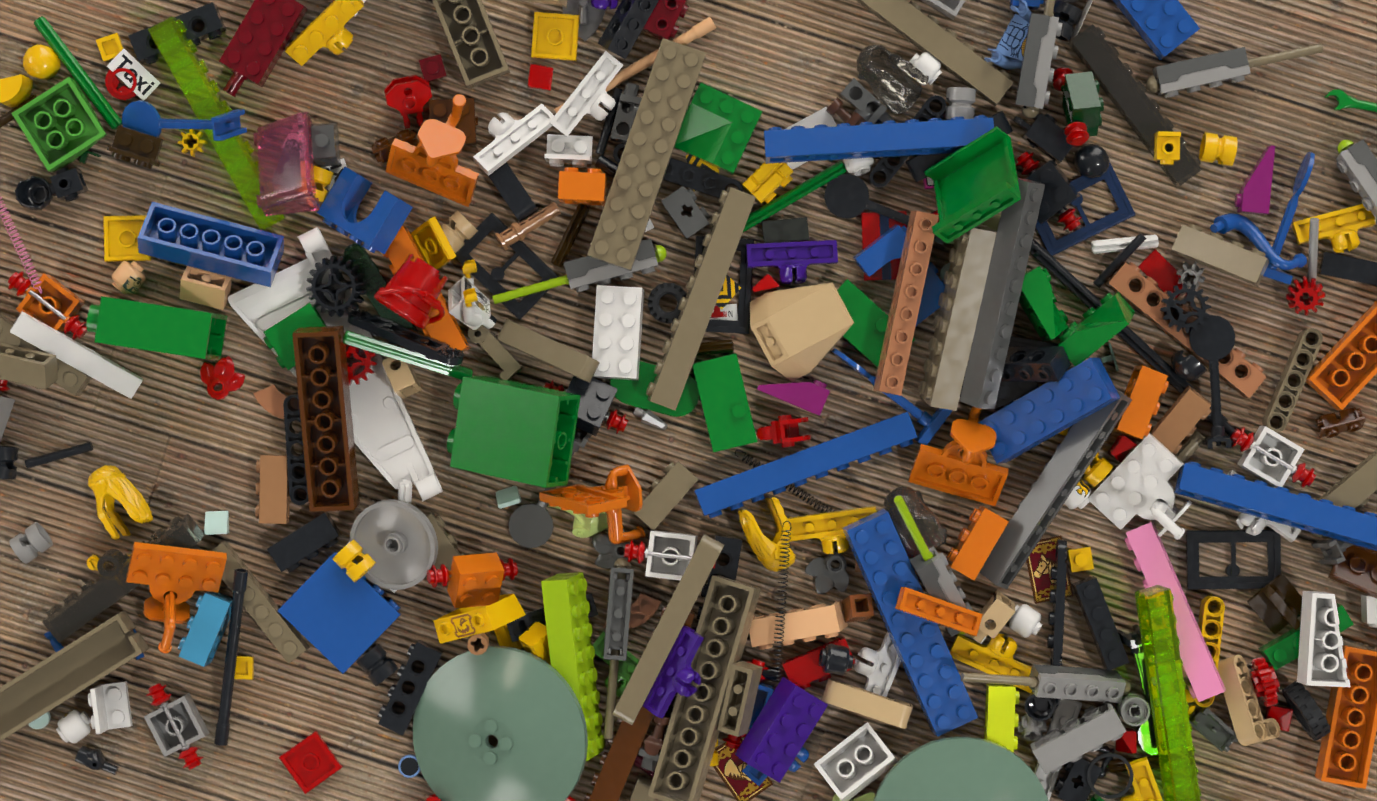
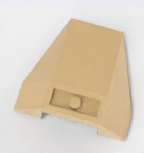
[750,282,854,382]

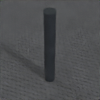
[596,88,623,155]
[1093,233,1147,288]
[25,442,93,469]

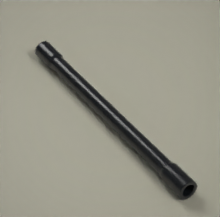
[214,568,248,746]

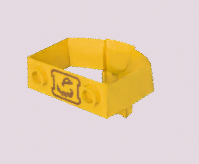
[433,594,526,649]

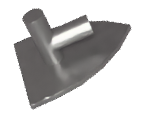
[562,0,605,41]

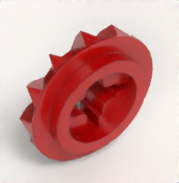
[105,68,137,100]

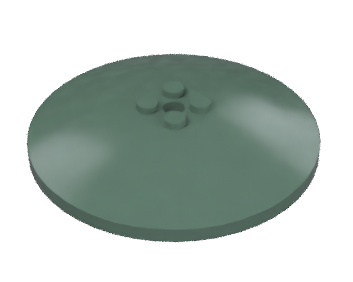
[412,646,588,801]
[873,737,1048,801]

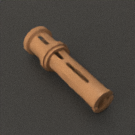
[494,201,561,251]
[467,632,489,655]

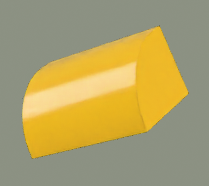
[0,74,33,108]

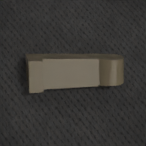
[468,325,523,380]

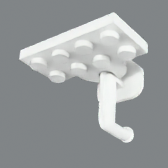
[1088,433,1192,540]

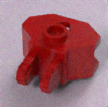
[384,75,432,129]
[756,414,811,447]

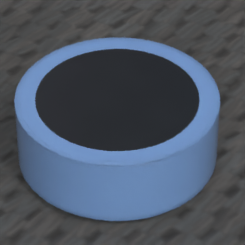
[398,754,420,778]

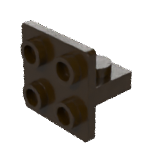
[107,125,163,169]
[1247,573,1302,634]

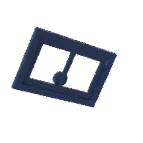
[1036,163,1136,256]

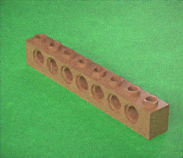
[873,211,939,396]
[1105,262,1266,398]

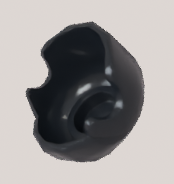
[1073,144,1110,179]
[15,176,53,211]
[1171,350,1207,381]

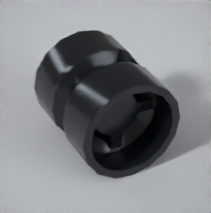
[1053,0,1083,42]
[0,446,19,479]
[356,644,399,686]
[1025,691,1061,721]

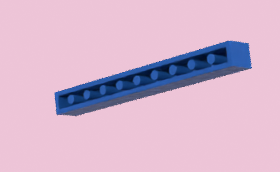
[764,115,994,164]
[694,412,917,519]
[1174,461,1377,551]

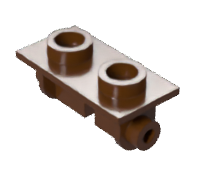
[372,129,419,163]
[1315,407,1366,438]

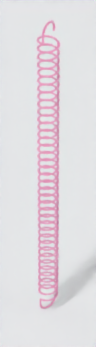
[0,193,42,294]

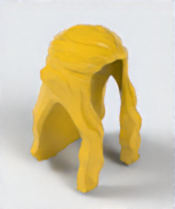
[88,465,153,540]
[738,497,795,572]

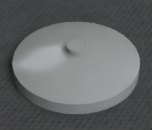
[350,499,438,590]

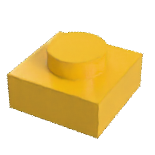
[96,33,124,62]
[1067,546,1094,573]
[234,656,254,680]

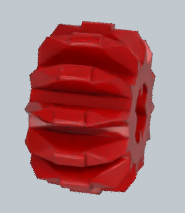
[1286,276,1326,315]

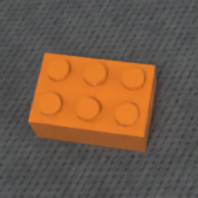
[558,167,607,206]
[1113,365,1169,439]
[946,506,1009,581]

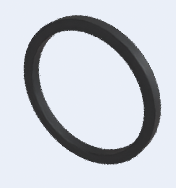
[1087,753,1133,799]

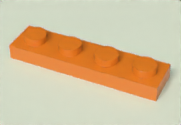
[895,587,983,636]

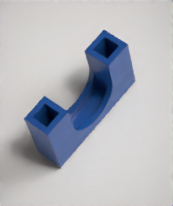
[317,166,413,254]
[853,224,945,326]

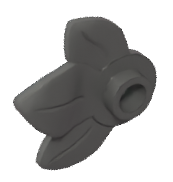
[592,529,630,569]
[805,553,849,594]

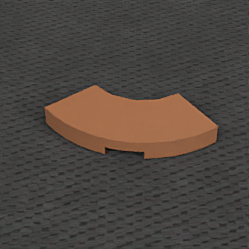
[253,384,300,419]
[603,593,662,629]

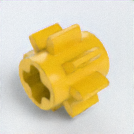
[177,129,207,157]

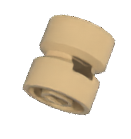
[441,210,478,253]

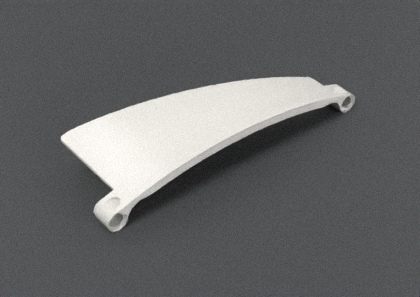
[228,227,443,502]

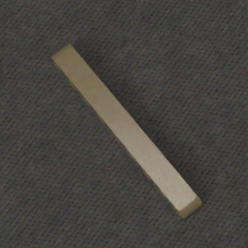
[612,534,724,725]

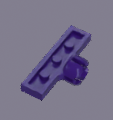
[746,240,838,284]
[643,626,704,718]

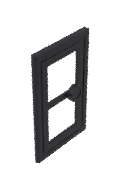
[454,212,559,320]
[694,236,754,334]
[1186,530,1281,589]

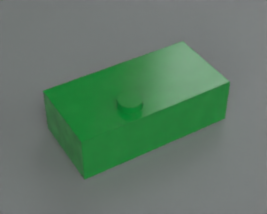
[837,279,915,369]
[692,353,758,452]

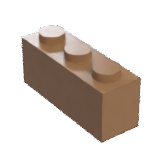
[1149,385,1211,455]
[255,455,290,524]

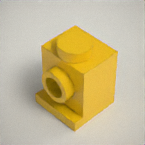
[1154,131,1181,165]

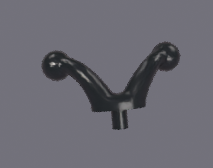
[1097,745,1115,778]

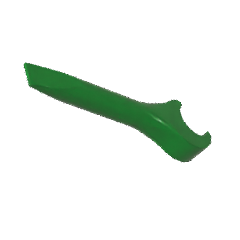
[1325,89,1377,112]

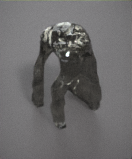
[856,44,929,114]
[884,486,947,558]

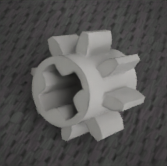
[1176,261,1206,290]
[1018,714,1047,741]

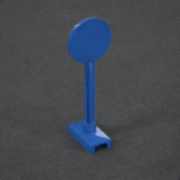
[122,100,247,141]
[1263,151,1315,285]
[832,348,952,445]

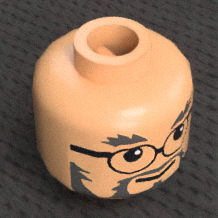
[112,260,146,295]

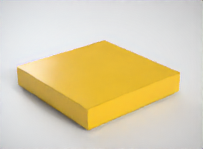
[531,12,580,61]
[103,215,151,262]
[411,217,456,270]

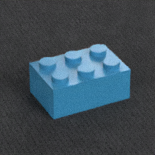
[178,592,232,667]

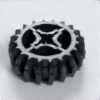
[306,255,368,317]

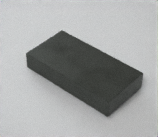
[762,217,809,243]

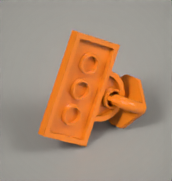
[385,94,479,207]
[908,406,1009,506]
[539,464,646,544]
[126,542,227,654]

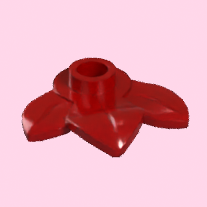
[200,356,245,400]

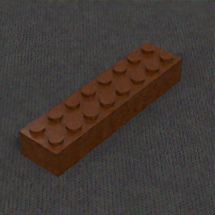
[292,326,360,512]

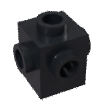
[49,167,88,202]

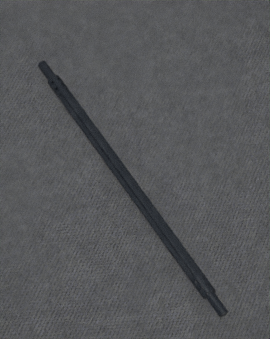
[1030,239,1235,437]

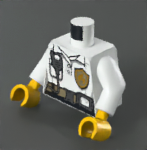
[448,259,497,330]

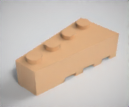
[749,599,848,650]

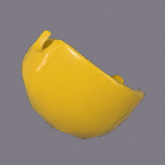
[23,44,60,80]

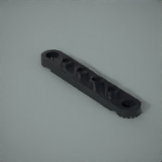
[613,143,743,198]
[347,309,464,365]
[1047,540,1067,666]

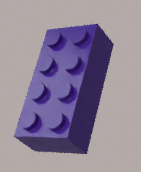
[735,677,828,783]

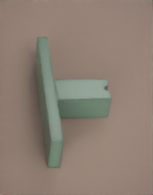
[1101,343,1119,371]

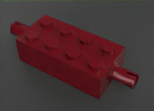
[219,0,308,97]

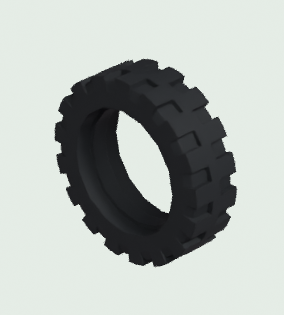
[1282,680,1331,741]

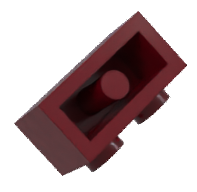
[643,0,689,40]

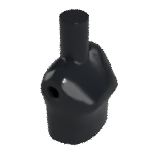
[75,746,119,775]

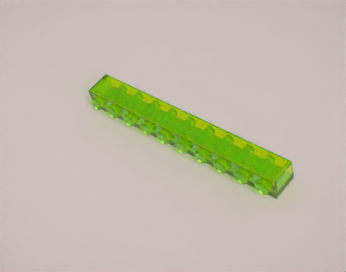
[148,16,288,230]
[1135,585,1201,801]

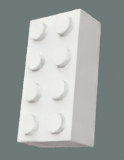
[592,285,644,380]

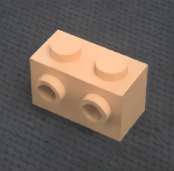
[180,266,232,310]

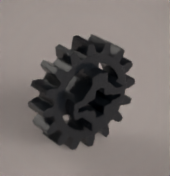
[1160,283,1211,333]

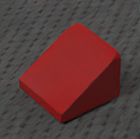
[528,64,554,91]
[752,274,780,293]

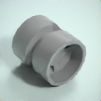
[945,87,976,120]
[9,522,53,564]
[1116,691,1150,726]

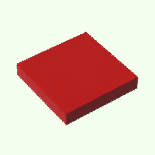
[279,730,343,794]

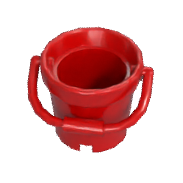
[374,254,448,329]

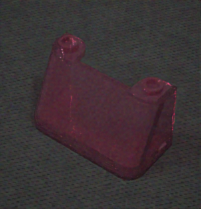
[253,112,320,216]

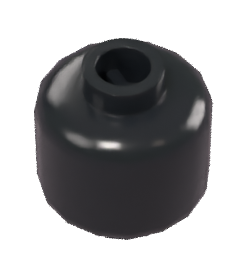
[818,644,853,675]

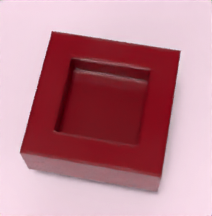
[419,54,447,82]

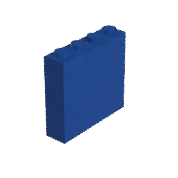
[278,551,401,674]

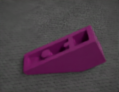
[1234,145,1275,215]
[757,380,830,416]

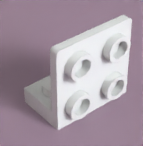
[544,134,593,168]
[88,681,133,734]

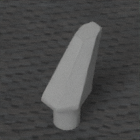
[633,407,668,430]

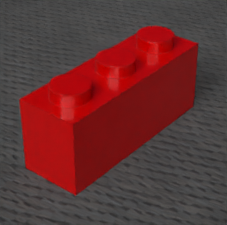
[782,636,855,689]

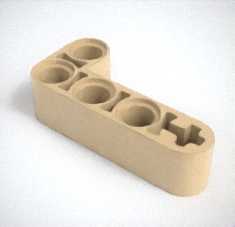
[1218,655,1281,746]
[821,678,913,729]

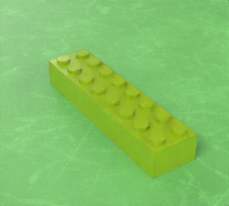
[541,572,605,761]

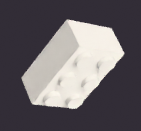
[814,722,898,801]

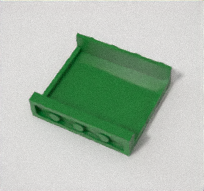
[924,126,1021,244]

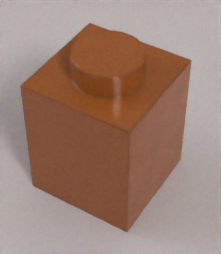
[842,593,874,623]

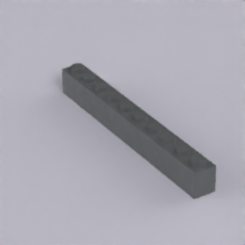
[960,178,1045,409]
[979,389,1132,589]

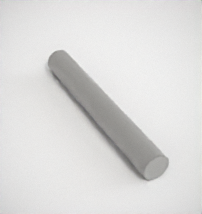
[1307,218,1319,282]

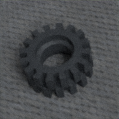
[648,282,687,324]

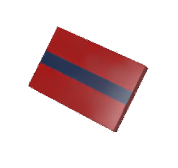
[861,211,907,281]

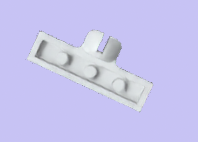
[549,51,623,137]
[473,104,554,176]
[1227,470,1301,542]
[854,631,901,697]

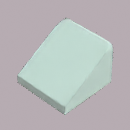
[496,486,522,509]
[204,511,229,535]

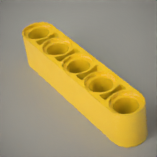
[1194,595,1225,707]

